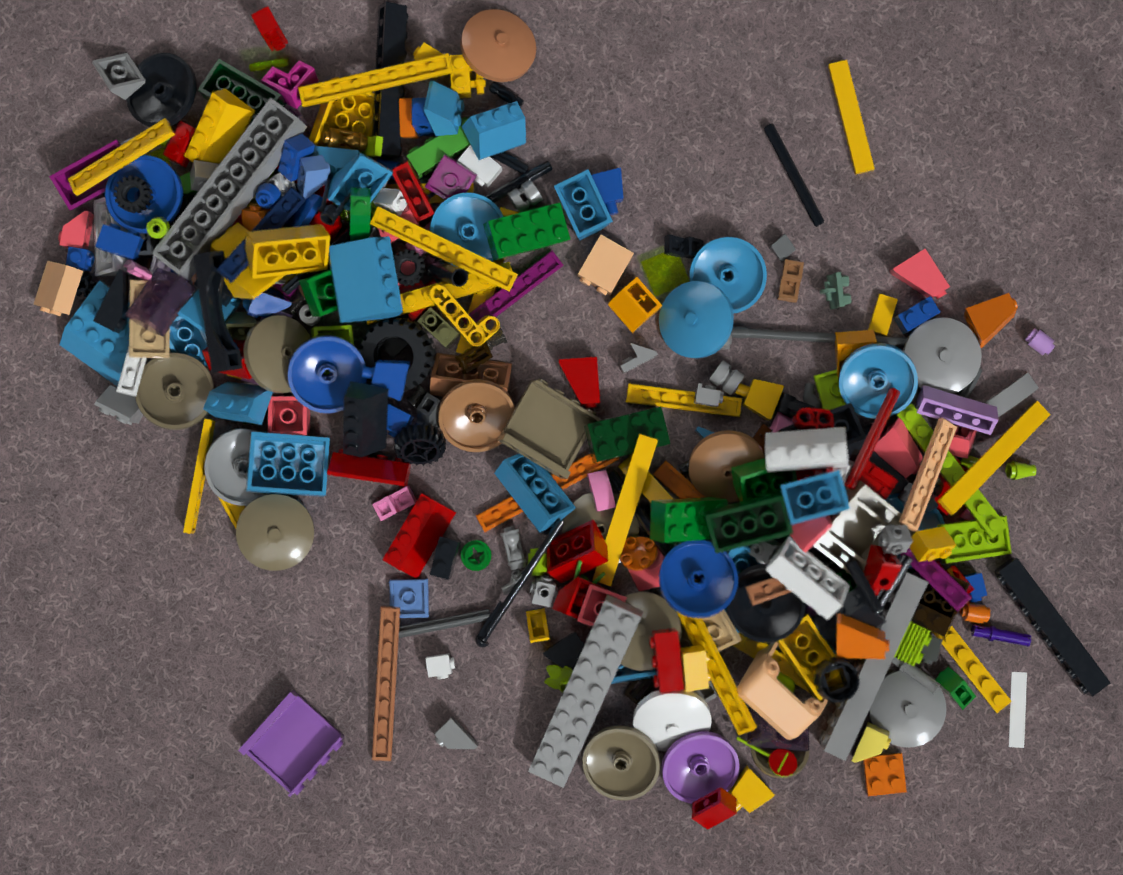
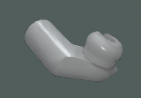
[501,569,522,595]

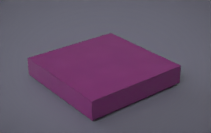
[425,154,477,200]

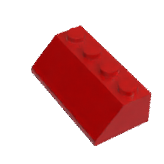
[327,449,411,486]
[382,493,456,579]

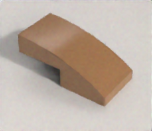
[777,259,804,303]

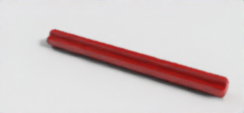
[845,388,900,490]

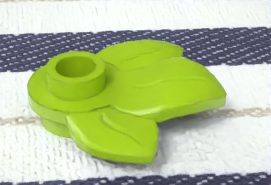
[544,665,573,693]

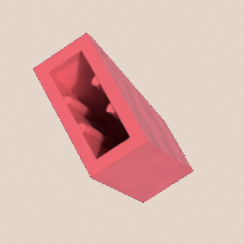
[889,249,950,299]
[873,418,923,478]

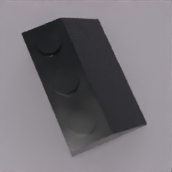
[812,587,887,650]

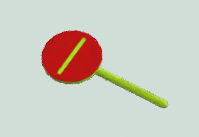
[736,737,798,777]

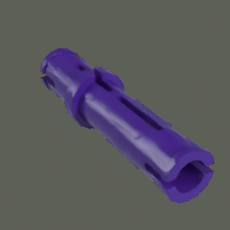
[971,624,1031,647]

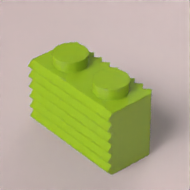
[894,621,933,666]

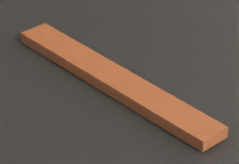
[372,606,401,761]

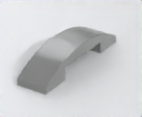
[985,372,1039,417]

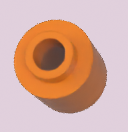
[959,602,990,624]

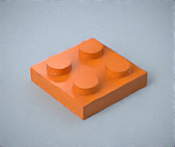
[863,752,907,796]

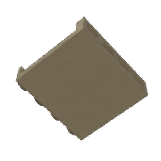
[498,379,600,479]

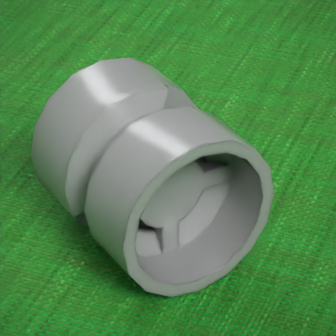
[507,179,543,213]
[709,360,745,395]

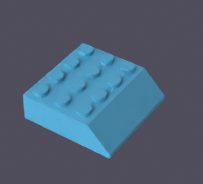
[59,281,130,387]

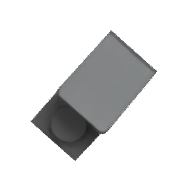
[620,343,658,374]

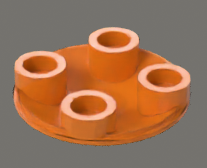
[620,536,658,571]

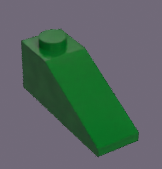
[350,187,371,242]

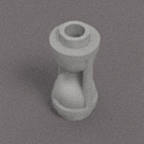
[500,526,527,570]

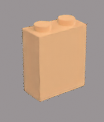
[578,235,634,296]
[34,261,83,316]

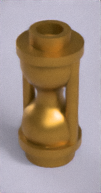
[323,128,368,152]

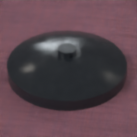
[126,53,197,127]
[727,564,806,643]

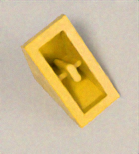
[526,608,550,643]

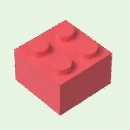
[268,396,310,436]

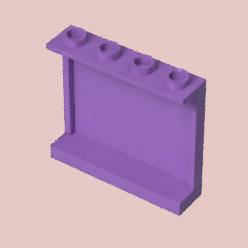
[238,690,344,797]

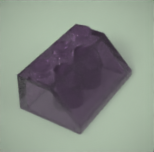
[125,268,195,337]

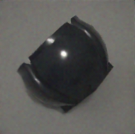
[813,657,860,703]

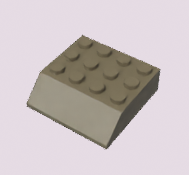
[813,480,919,574]

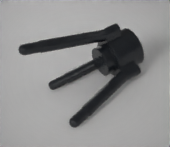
[318,178,351,225]

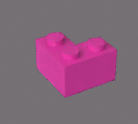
[261,60,319,109]

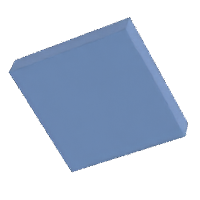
[389,579,429,618]

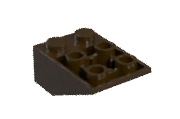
[911,574,970,637]

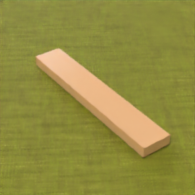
[898,418,957,532]

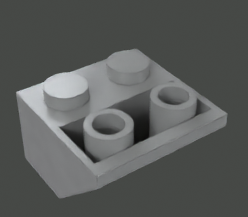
[94,385,143,425]

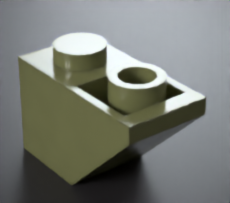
[418,307,460,349]

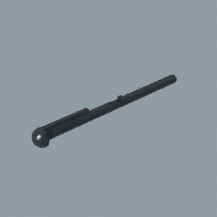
[475,519,565,648]

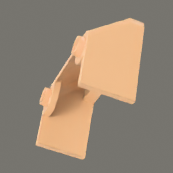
[737,642,828,740]

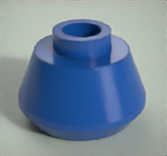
[256,183,282,209]

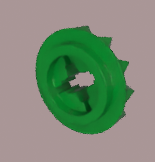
[461,540,492,571]

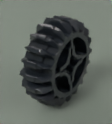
[394,423,446,466]

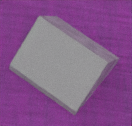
[92,53,146,100]

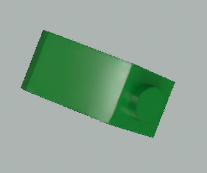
[935,666,976,710]

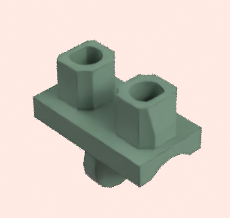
[819,272,852,309]

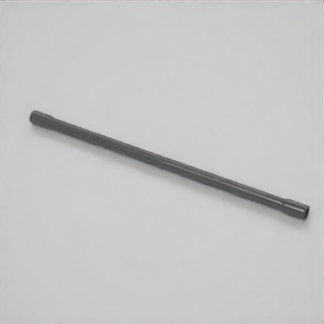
[731,326,907,347]

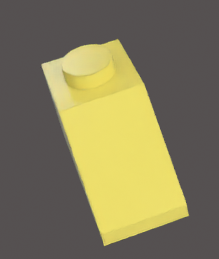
[852,722,891,763]

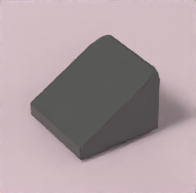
[769,234,796,262]

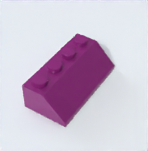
[49,140,121,210]

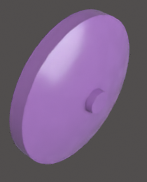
[661,731,739,804]

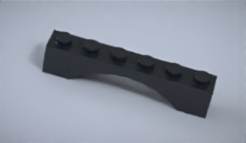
[193,251,243,373]

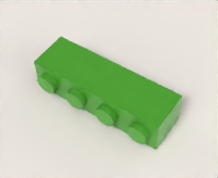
[406,117,471,179]

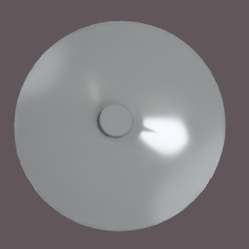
[903,318,982,393]
[204,428,272,506]
[868,670,946,748]

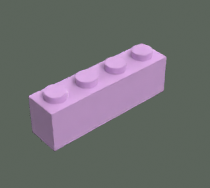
[916,385,998,435]

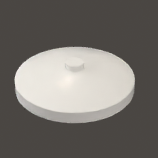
[633,690,712,752]

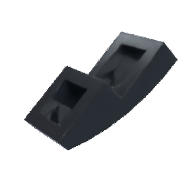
[664,234,703,259]

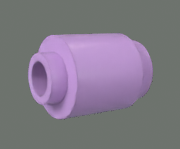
[1025,328,1055,355]

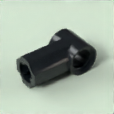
[775,392,815,420]

